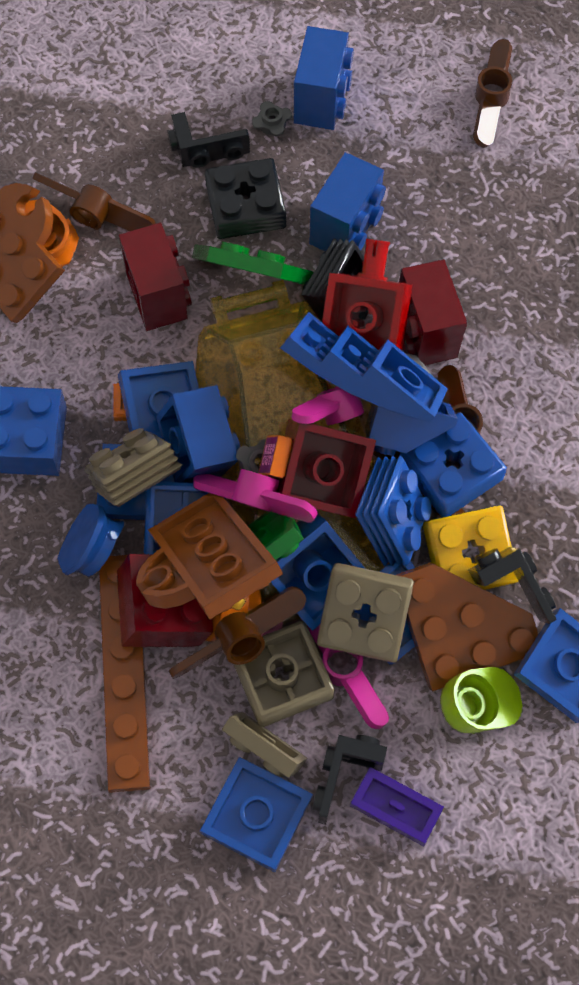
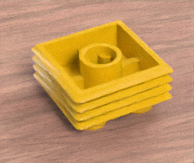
[423,506,518,590]

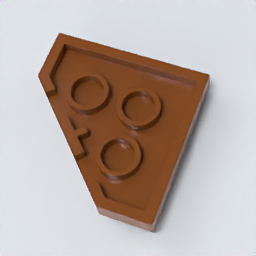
[396,563,538,692]

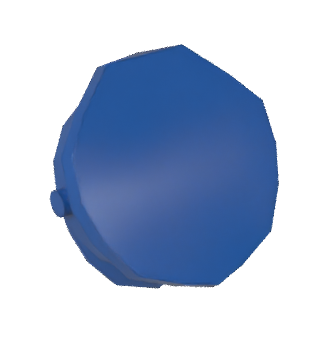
[57,504,124,577]

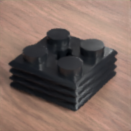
[205,158,287,239]
[302,239,368,322]

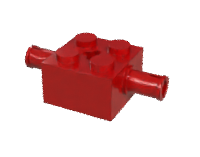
[322,238,413,350]

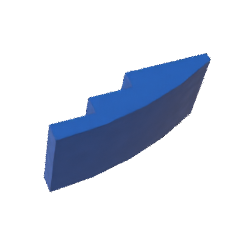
[280,312,448,423]

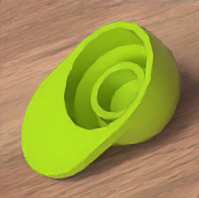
[440,667,523,734]

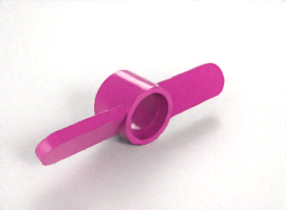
[292,386,364,425]
[193,469,318,523]
[301,618,389,729]

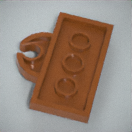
[0,183,65,323]
[136,493,283,619]

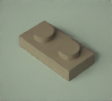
[222,712,308,778]

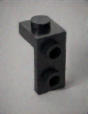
[167,112,250,168]
[468,547,557,624]
[312,735,387,825]

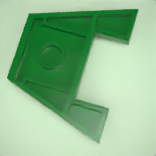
[192,241,314,285]

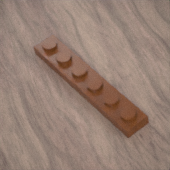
[99,555,150,793]

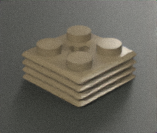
[84,428,182,507]
[317,563,414,663]
[233,621,334,727]

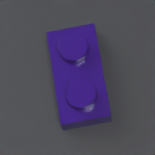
[350,767,444,847]

